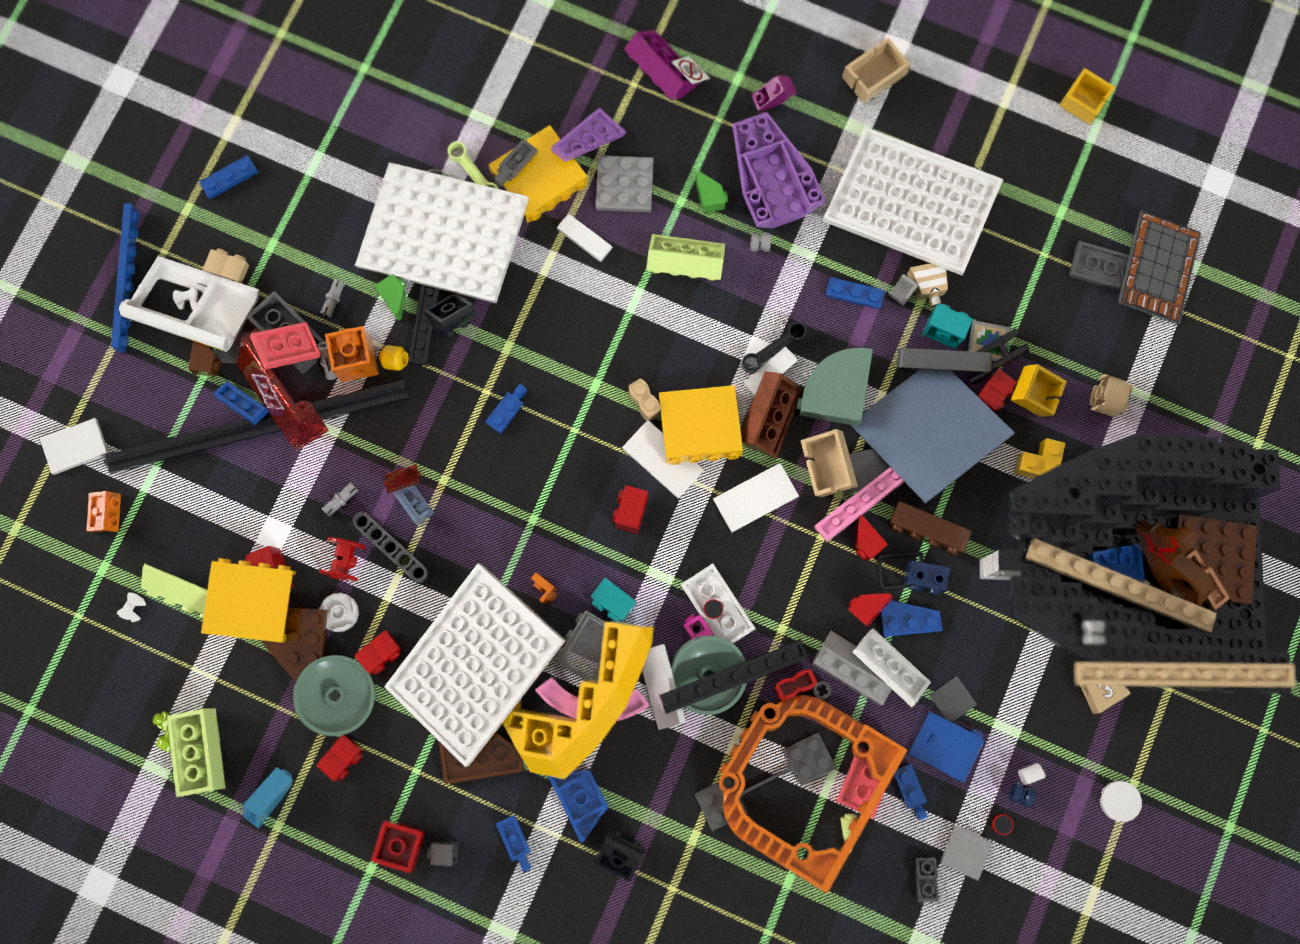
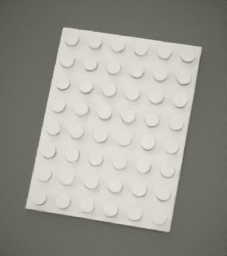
[823,127,1003,276]
[355,163,529,303]
[385,563,566,767]

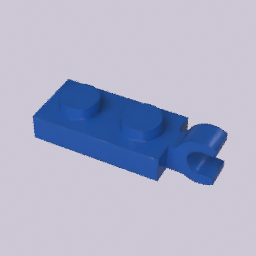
[485,384,527,434]
[893,764,928,821]
[496,815,532,872]

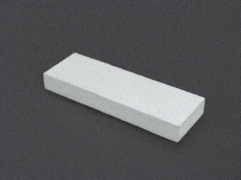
[557,214,612,262]
[743,346,798,397]

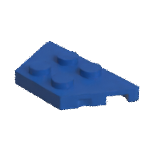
[548,770,608,843]

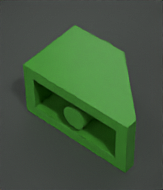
[695,171,728,213]
[375,273,407,321]

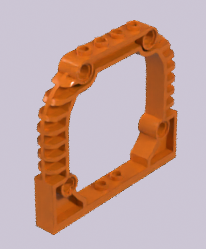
[719,695,907,893]

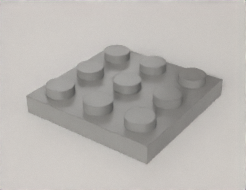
[596,156,653,212]

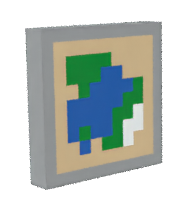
[967,321,1010,363]

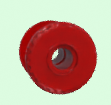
[319,537,366,581]

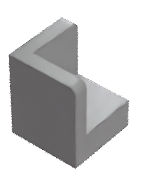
[889,274,918,306]

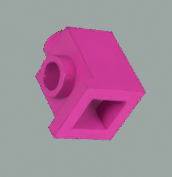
[683,614,713,639]

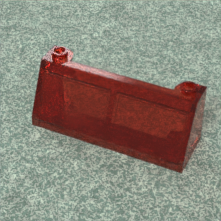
[237,328,329,452]

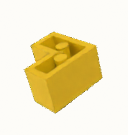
[1014,438,1065,479]

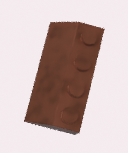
[741,371,804,458]

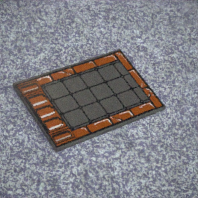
[1117,211,1201,325]

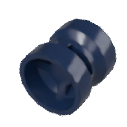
[1009,782,1036,808]

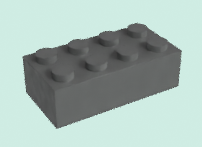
[246,291,325,374]

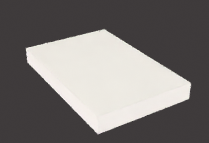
[40,418,109,475]

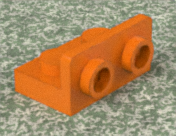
[86,491,121,532]
[531,573,558,605]

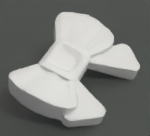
[173,287,198,310]
[117,593,146,622]

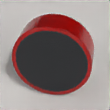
[703,599,723,619]
[992,814,1013,835]

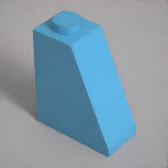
[243,767,292,829]

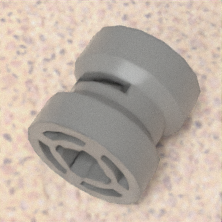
[750,233,771,252]
[1082,621,1106,644]

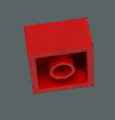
[612,485,648,534]
[371,819,426,873]

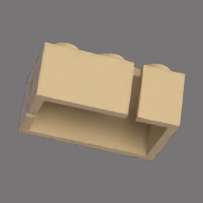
[842,37,911,104]
[801,429,858,497]

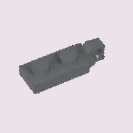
[494,139,538,187]

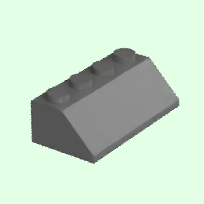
[811,631,892,706]

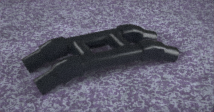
[969,328,1029,384]

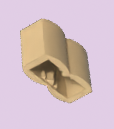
[202,249,249,284]
[629,379,660,421]

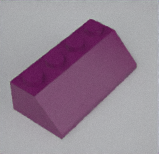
[624,30,700,100]

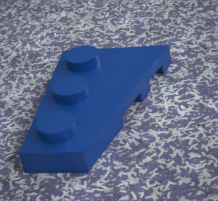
[1088,543,1145,582]
[880,601,943,637]

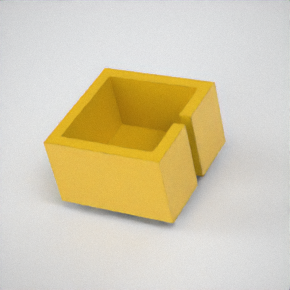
[1059,68,1116,125]
[1011,364,1067,417]

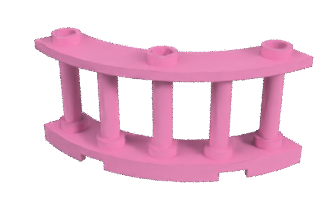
[536,677,649,721]

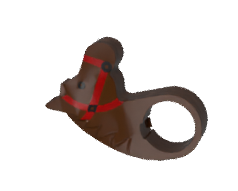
[1134,520,1214,606]

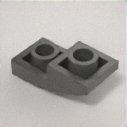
[915,858,939,903]

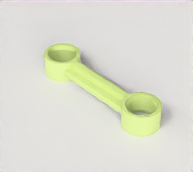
[448,142,499,189]

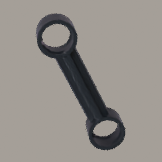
[742,322,807,374]

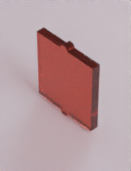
[384,464,421,493]

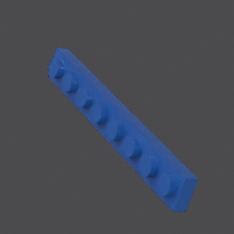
[111,203,140,352]

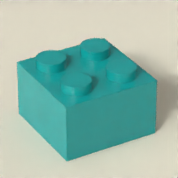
[921,304,973,350]
[590,578,637,623]

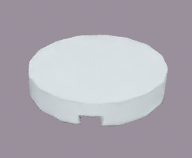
[319,593,359,632]
[1100,781,1142,822]

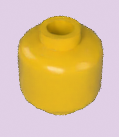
[379,345,409,371]

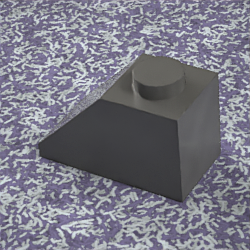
[427,842,458,866]

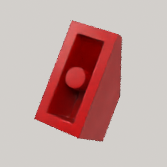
[855,516,888,562]
[848,593,894,627]

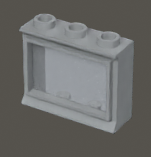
[554,610,605,681]

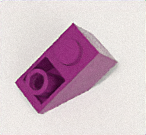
[751,75,797,111]

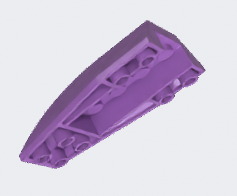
[733,112,826,228]

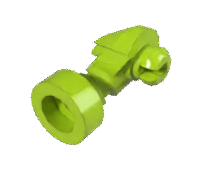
[153,711,171,752]

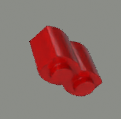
[977,368,1017,412]
[354,630,402,675]
[773,670,817,701]
[316,734,364,781]

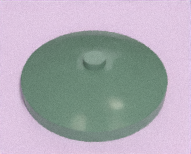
[670,635,747,715]
[293,655,375,736]

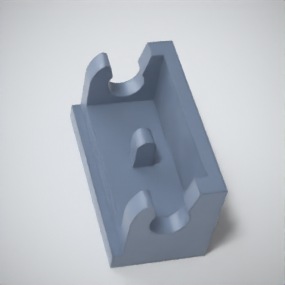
[393,482,435,526]

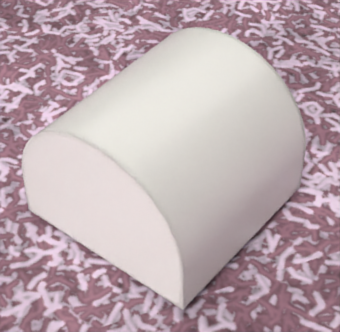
[1018,763,1046,786]

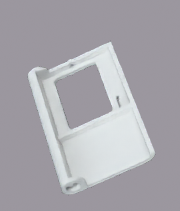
[119,256,259,352]

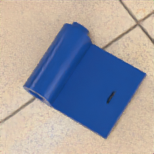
[908,712,985,783]

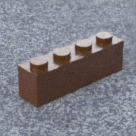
[888,501,972,556]

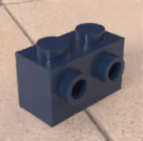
[904,561,950,595]

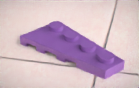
[551,108,626,162]

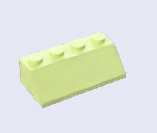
[647,234,725,280]
[141,564,207,618]
[167,708,225,797]

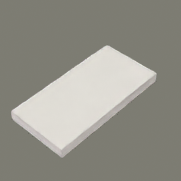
[622,420,704,499]
[713,463,799,533]
[680,564,755,643]
[852,628,931,707]
[642,644,686,730]

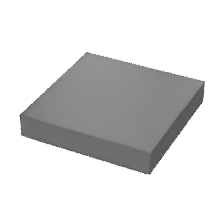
[940,825,993,880]

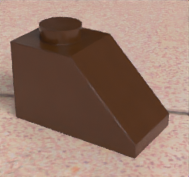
[188,341,221,377]

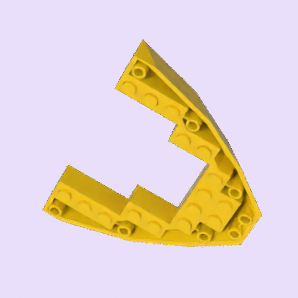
[502,622,653,779]

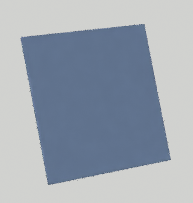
[851,369,1015,504]

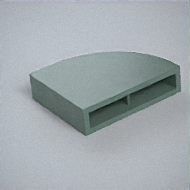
[797,348,873,426]

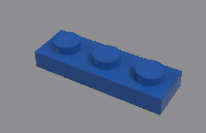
[199,155,258,199]
[825,277,885,310]
[213,381,268,425]

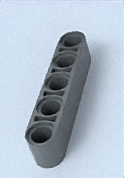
[897,348,993,372]
[353,512,430,583]

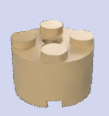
[1089,374,1133,417]

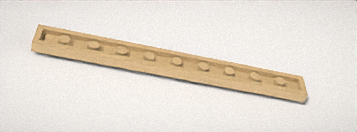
[1026,539,1216,633]
[1074,663,1295,687]

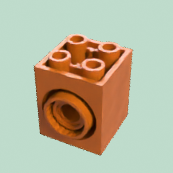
[325,326,379,383]

